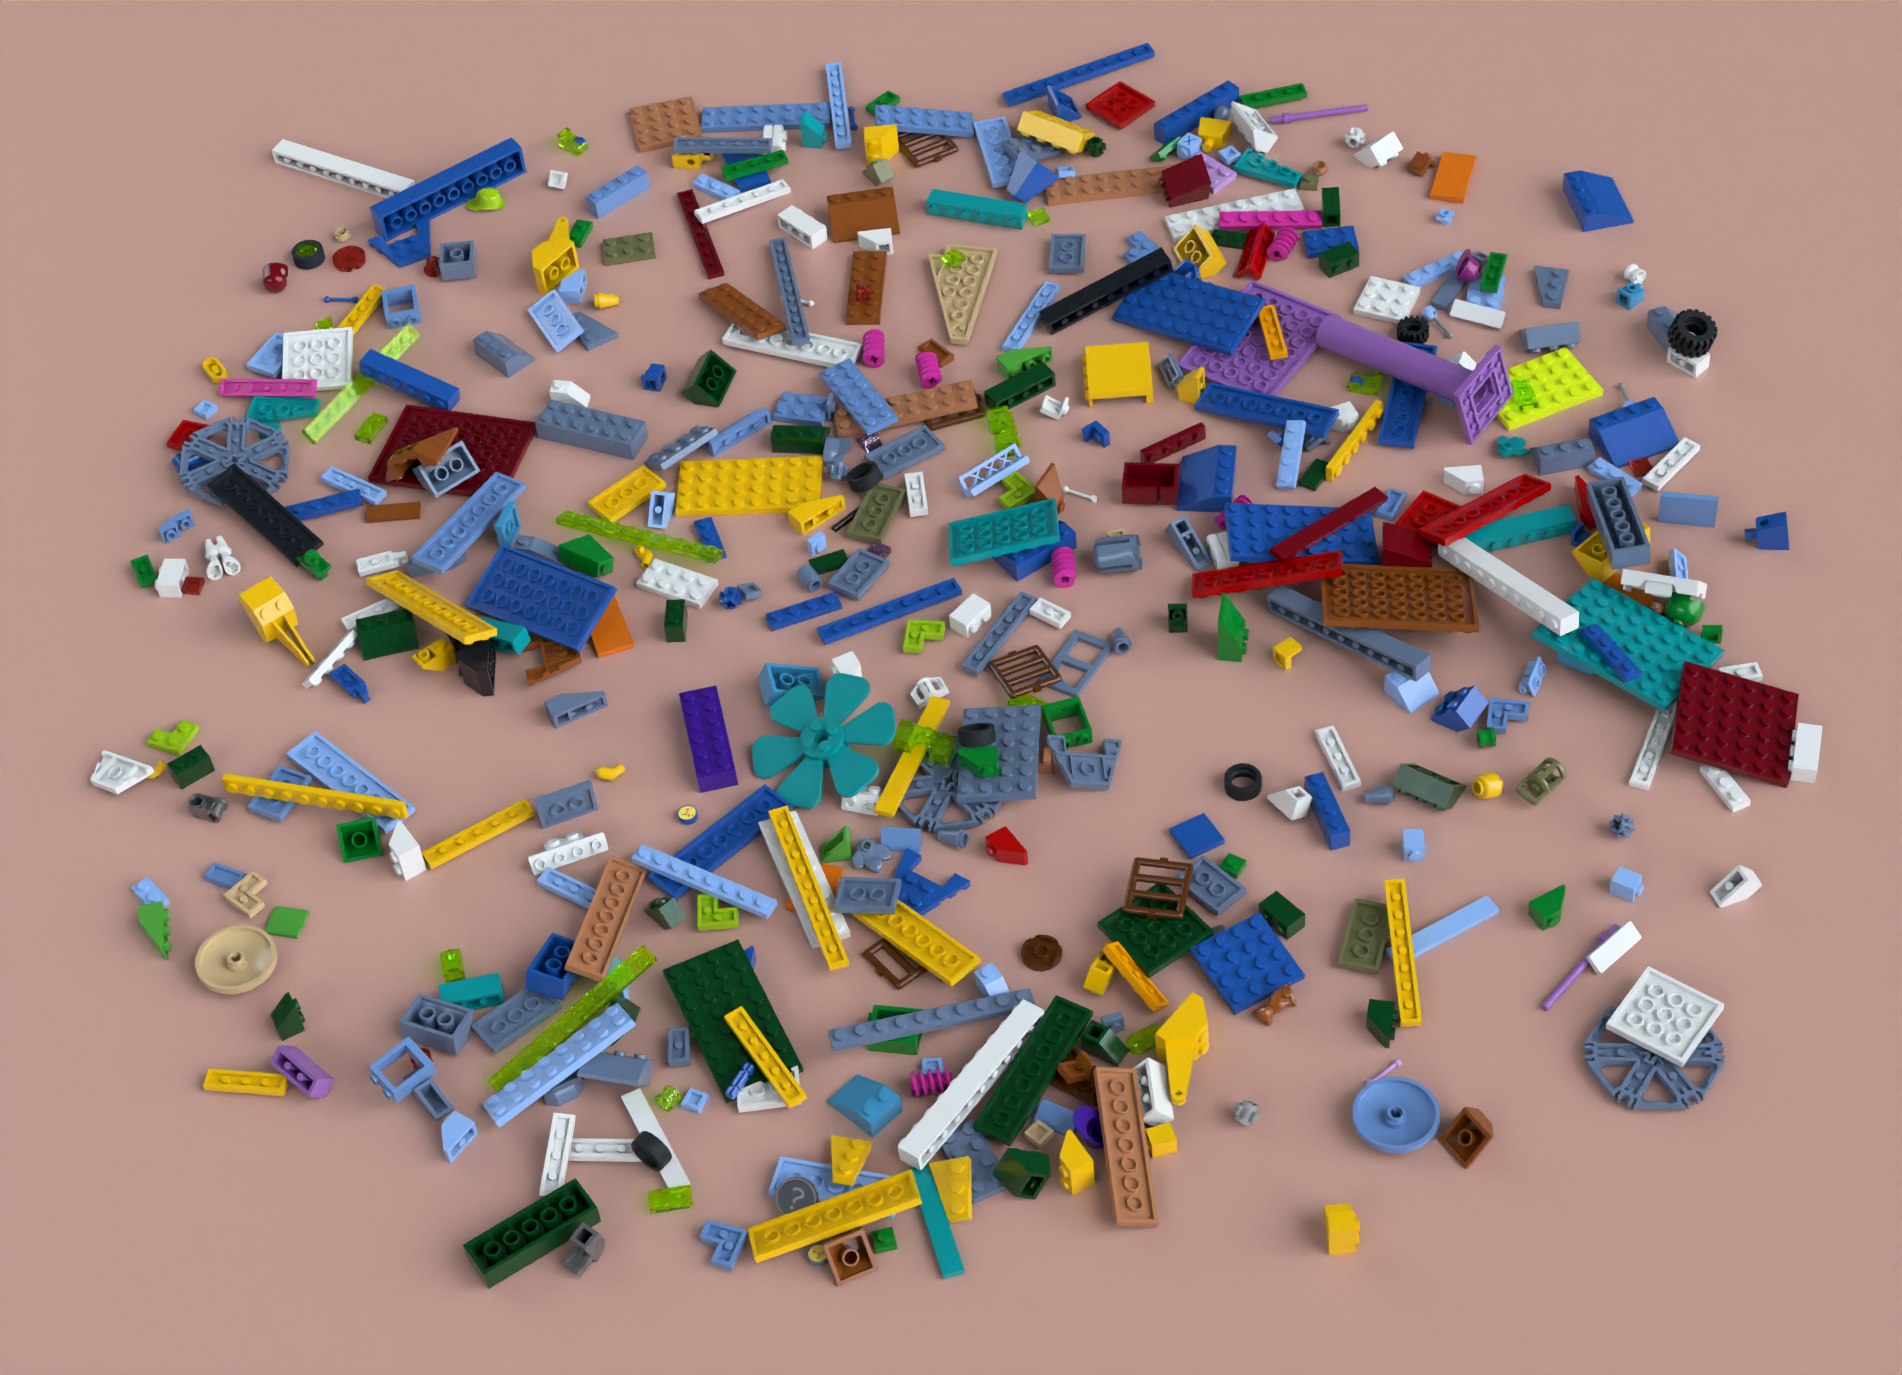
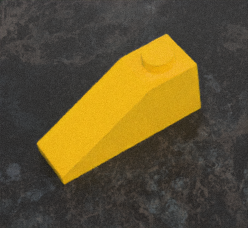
[787,495,846,536]
[1083,941,1117,995]

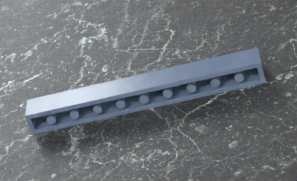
[1267,585,1431,682]

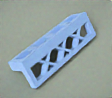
[956,443,1030,497]

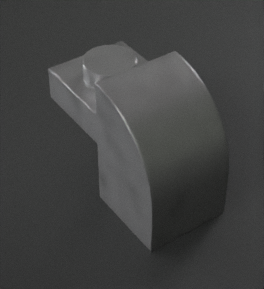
[562,1222,605,1277]

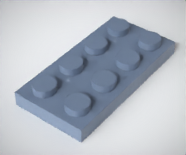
[644,425,718,471]
[865,425,945,480]
[471,988,562,1055]
[941,1119,1007,1204]

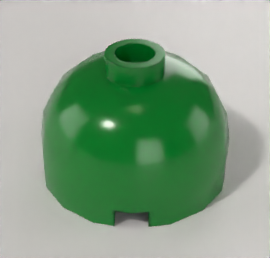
[1664,592,1705,627]

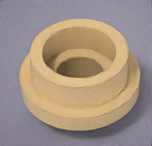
[334,227,351,242]

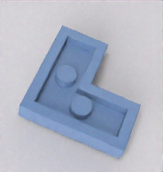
[1123,231,1160,264]
[1486,698,1529,734]
[699,1219,749,1271]

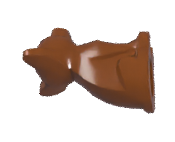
[1252,983,1297,1026]

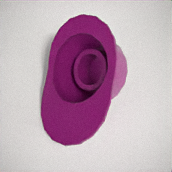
[1455,249,1480,282]

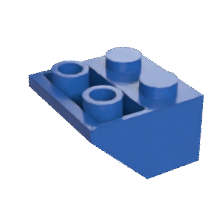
[1430,685,1489,732]

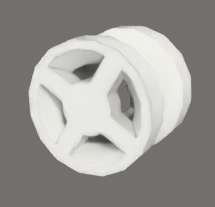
[1624,264,1646,284]

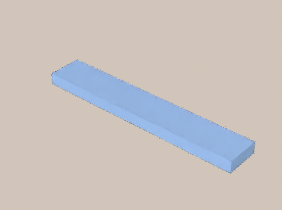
[1001,281,1061,352]
[1385,895,1499,962]

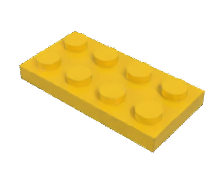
[588,465,667,524]

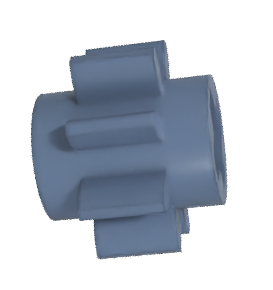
[826,461,850,481]
[1609,813,1635,839]

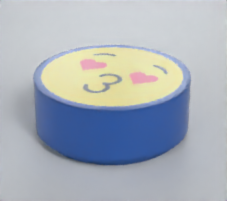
[677,805,698,825]

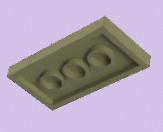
[846,483,906,544]
[1337,898,1389,975]

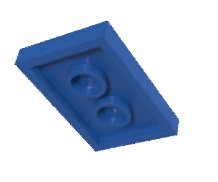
[1302,226,1359,259]

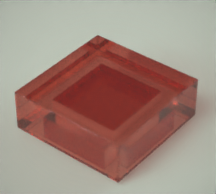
[1629,457,1653,478]
[181,576,205,595]

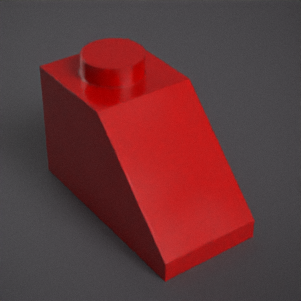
[985,826,1028,865]

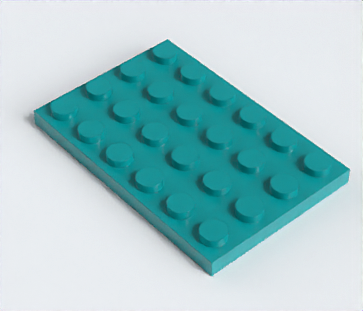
[948,498,1060,567]

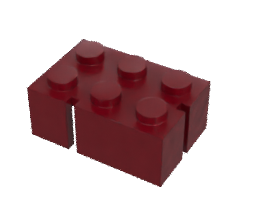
[1122,462,1180,505]

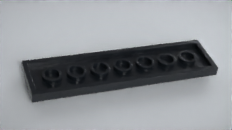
[207,463,324,568]

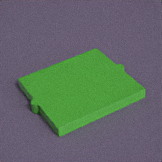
[265,906,309,939]

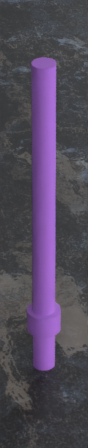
[1269,104,1368,123]
[1541,924,1620,1011]

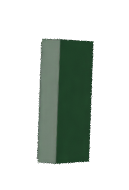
[1299,458,1328,491]
[809,549,848,575]

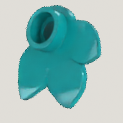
[1496,436,1530,458]

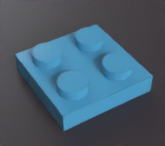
[494,501,521,547]

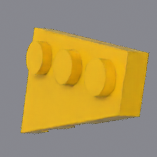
[831,1135,872,1186]
[929,1156,972,1223]

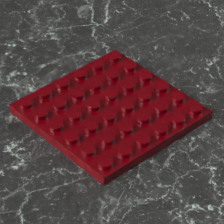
[1670,661,1799,788]

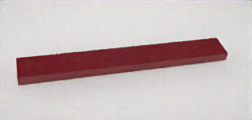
[677,189,725,280]
[1270,487,1388,564]

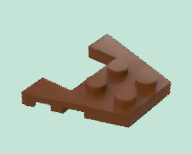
[522,635,582,686]

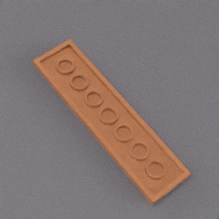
[1046,165,1174,206]
[834,379,978,438]
[564,855,648,983]
[1093,1067,1159,1227]

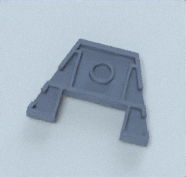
[1046,734,1122,790]

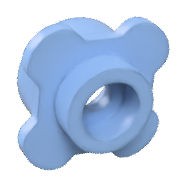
[1436,209,1455,225]

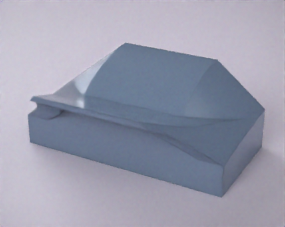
[823,436,853,466]
[542,1069,584,1107]

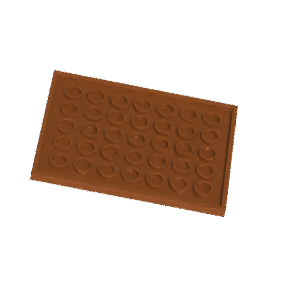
[1320,564,1479,634]

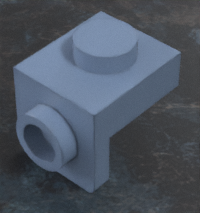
[1303,433,1331,452]

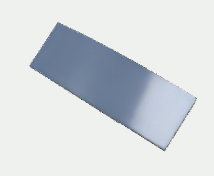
[403,1067,454,1121]

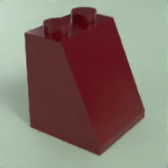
[1159,154,1211,208]
[1382,522,1432,568]

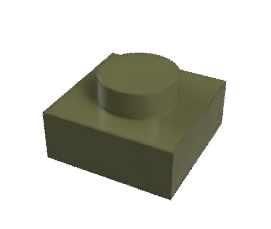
[1300,174,1319,191]

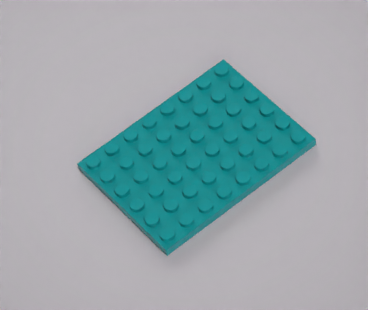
[1531,578,1725,712]

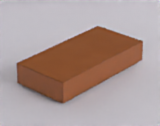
[918,338,954,368]

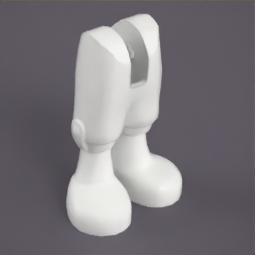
[205,536,241,581]

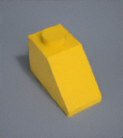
[1176,367,1205,404]

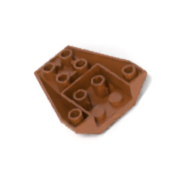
[386,427,459,482]

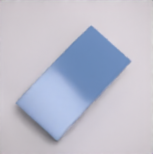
[159,509,195,544]

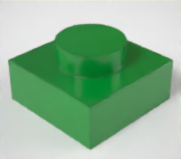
[1701,625,1723,644]
[1219,853,1247,879]
[871,1227,898,1254]

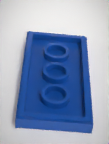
[721,153,771,193]

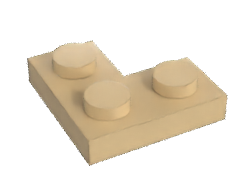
[223,870,267,919]

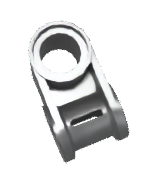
[188,793,228,823]

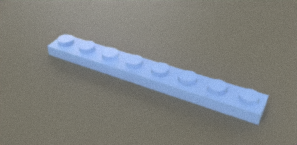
[826,62,852,149]
[631,844,778,919]

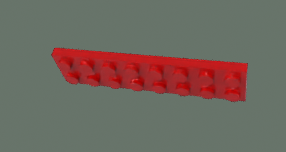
[1418,473,1551,546]
[1191,550,1343,599]

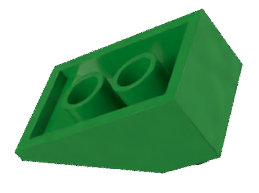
[1218,593,1249,662]

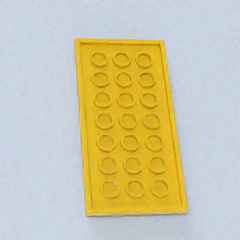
[675,456,823,517]

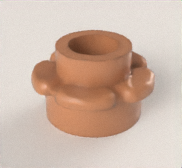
[1311,160,1328,176]
[1649,601,1665,615]

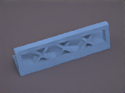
[702,408,771,457]

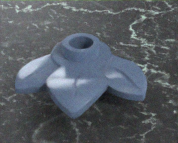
[852,838,892,873]

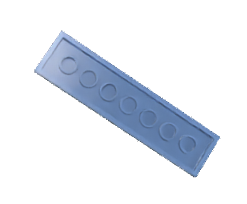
[701,102,831,133]
[411,472,526,575]

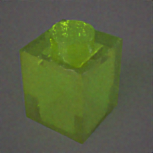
[440,948,466,983]

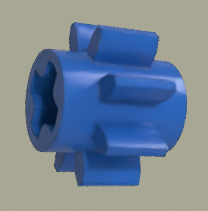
[719,586,742,609]

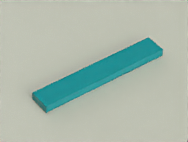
[909,1163,965,1279]

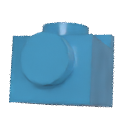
[1616,282,1645,310]

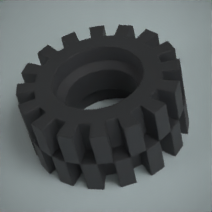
[1397,315,1429,344]

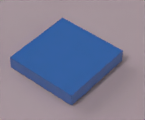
[1170,813,1225,860]

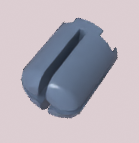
[1093,534,1142,575]

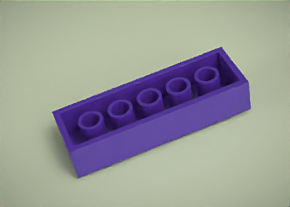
[679,685,738,793]

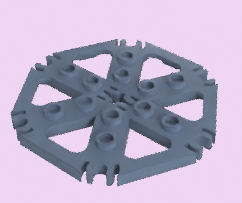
[179,416,290,508]
[886,733,1003,833]
[1584,1001,1725,1111]

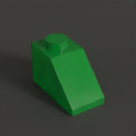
[957,745,999,778]
[1528,884,1566,931]

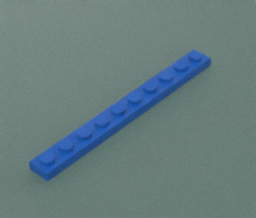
[1002,43,1155,107]

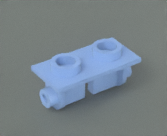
[1518,656,1546,697]

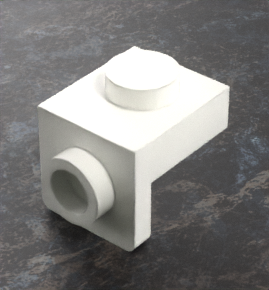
[1040,395,1070,421]

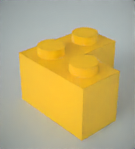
[1324,1203,1360,1255]

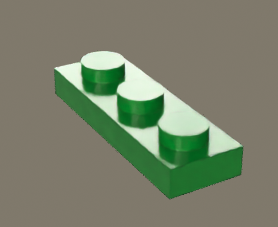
[1480,252,1508,294]

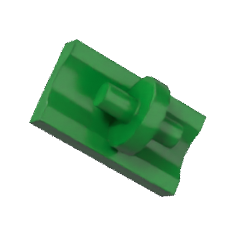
[297,549,331,581]

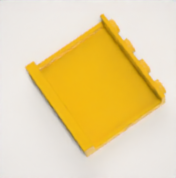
[1082,342,1154,408]

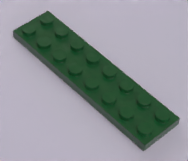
[972,995,1093,1147]

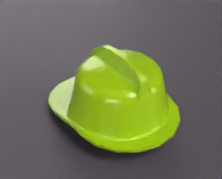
[466,187,506,211]

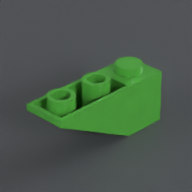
[996,346,1053,380]
[139,901,171,960]

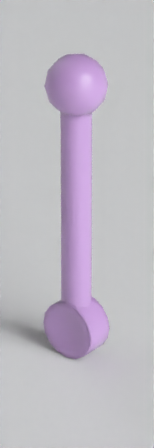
[1366,1059,1401,1085]

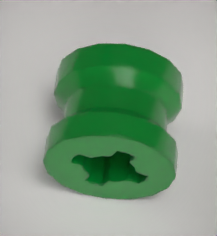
[1476,727,1496,748]

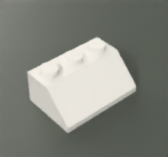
[1231,101,1278,153]

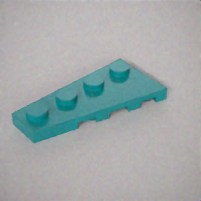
[245,396,322,423]

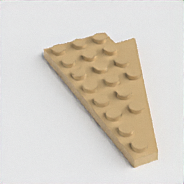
[928,244,998,345]

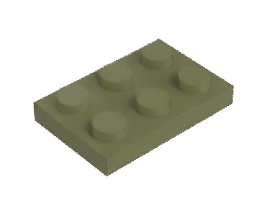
[603,232,656,266]

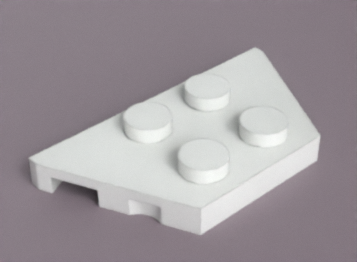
[90,750,155,794]

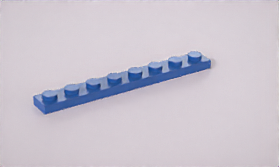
[817,578,962,645]

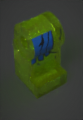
[557,127,589,156]
[1347,372,1382,397]

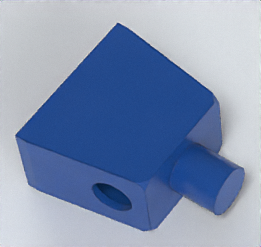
[1745,512,1789,550]

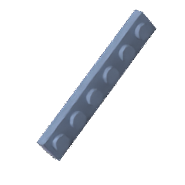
[673,137,773,154]
[961,591,1037,677]

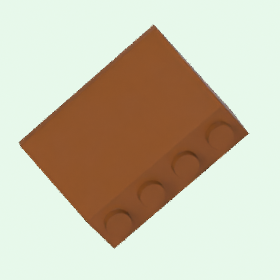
[827,186,900,243]

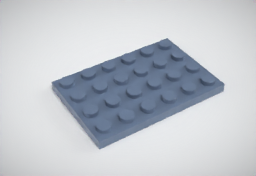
[957,704,1041,803]

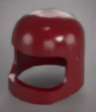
[262,262,288,293]

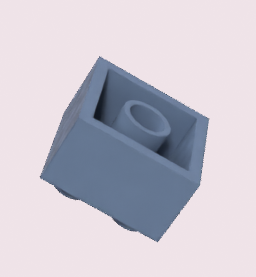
[439,240,477,281]

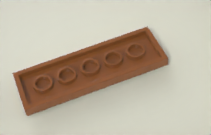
[845,251,887,325]
[699,283,786,341]

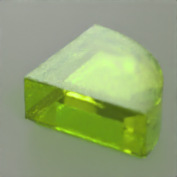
[315,316,333,330]

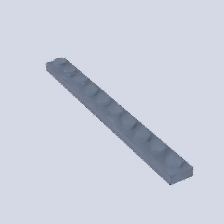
[769,237,810,346]
[828,988,1036,1052]

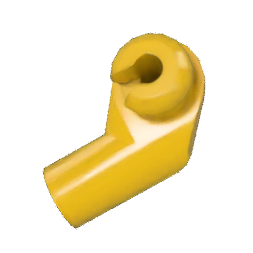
[635,545,653,569]
[595,763,626,781]

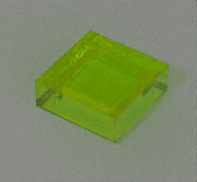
[1028,208,1050,227]
[942,248,966,269]

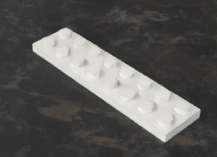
[1165,188,1305,243]
[722,323,863,367]
[758,810,851,949]

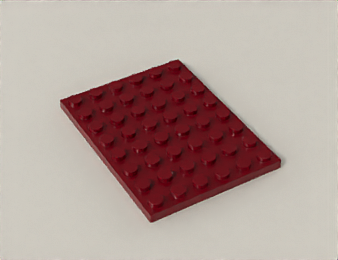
[368,404,537,497]

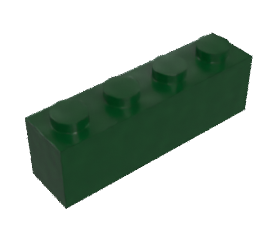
[984,362,1056,416]

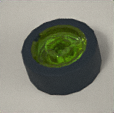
[291,240,325,270]

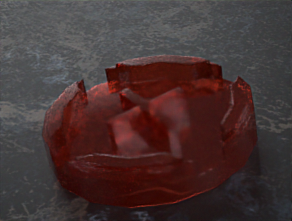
[332,246,366,272]

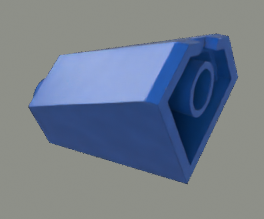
[1007,150,1059,203]

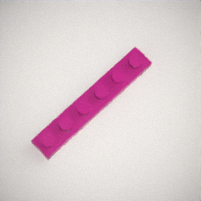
[1219,210,1322,230]
[219,379,317,398]

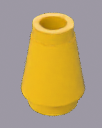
[594,292,619,309]

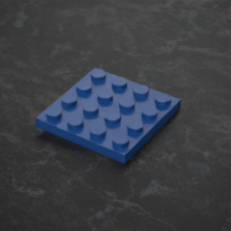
[1190,912,1305,1015]

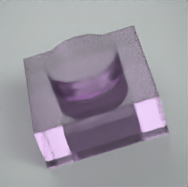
[867,541,891,559]

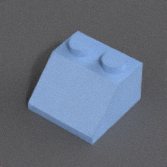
[1384,671,1440,714]

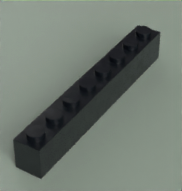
[1039,247,1174,335]

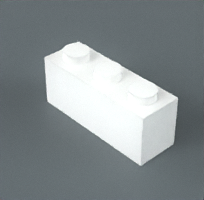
[777,205,827,249]
[1788,722,1823,784]
[1133,1058,1174,1127]

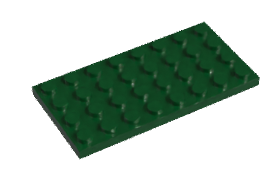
[663,939,803,1104]

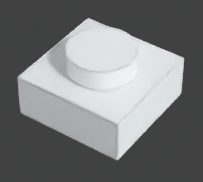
[548,170,568,189]

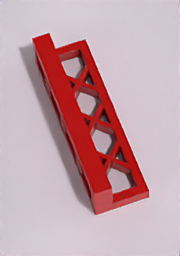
[1235,223,1275,281]

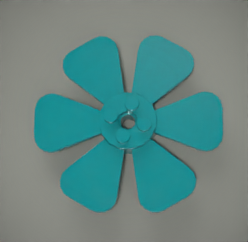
[752,673,897,809]

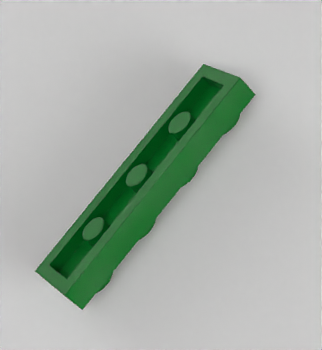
[1239,83,1307,109]
[721,150,788,181]

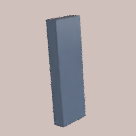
[1431,270,1467,311]

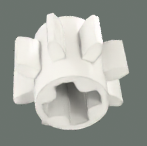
[1344,127,1365,148]

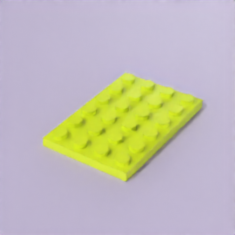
[1496,347,1604,431]

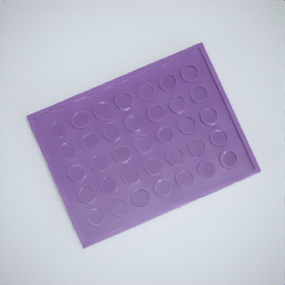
[1178,280,1341,396]

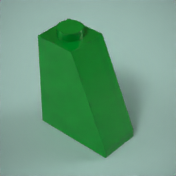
[558,534,614,577]

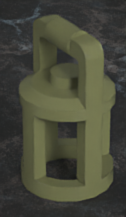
[1516,757,1566,805]

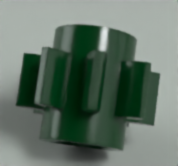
[1085,137,1106,158]

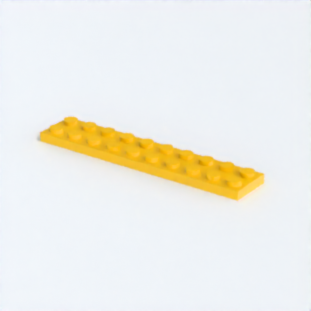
[366,570,497,645]

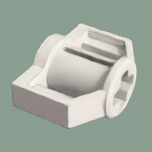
[910,677,950,709]

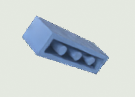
[585,165,650,219]

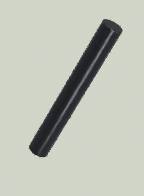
[831,506,860,532]

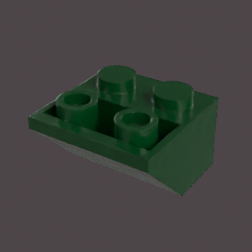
[993,1148,1051,1200]

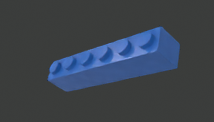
[1154,80,1239,145]
[359,349,460,411]

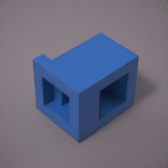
[641,363,667,392]

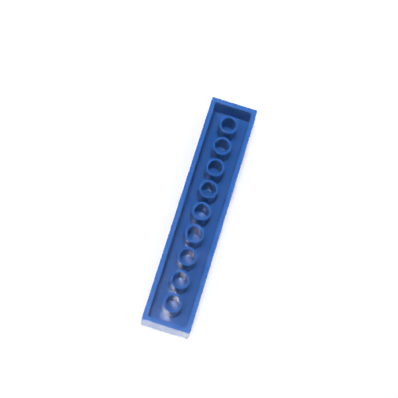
[370,137,527,242]

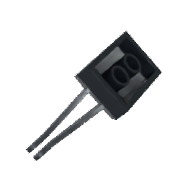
[446,633,496,696]

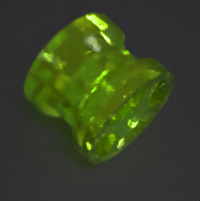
[655,1085,682,1112]

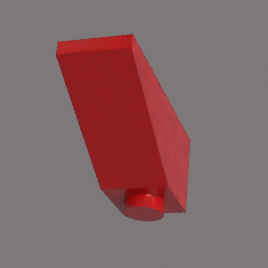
[1574,475,1597,530]

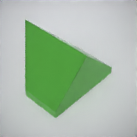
[820,826,852,863]

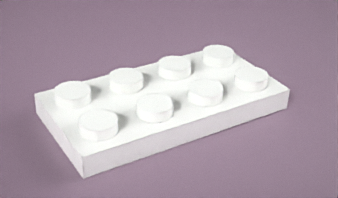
[636,559,719,609]

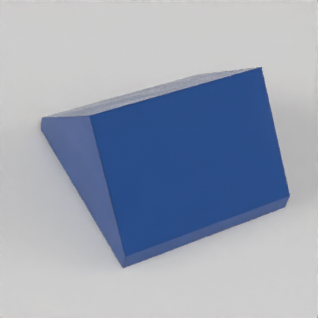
[1047,85,1082,122]

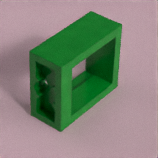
[1042,696,1093,749]
[867,1005,923,1055]

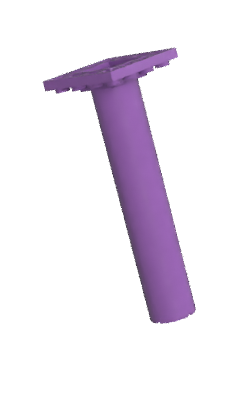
[1316,315,1514,444]

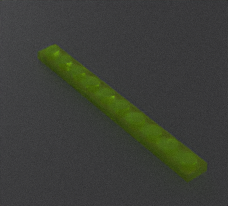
[302,323,420,444]
[556,510,724,564]
[487,945,657,1093]

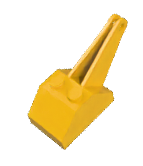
[531,217,579,295]
[237,576,315,668]
[1155,992,1209,1105]

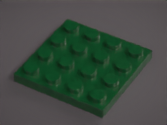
[1097,884,1214,978]

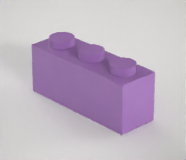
[270,1046,335,1097]

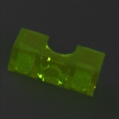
[986,406,1022,458]
[892,719,956,767]

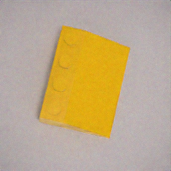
[1017,109,1096,154]

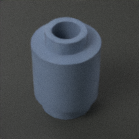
[796,565,822,592]

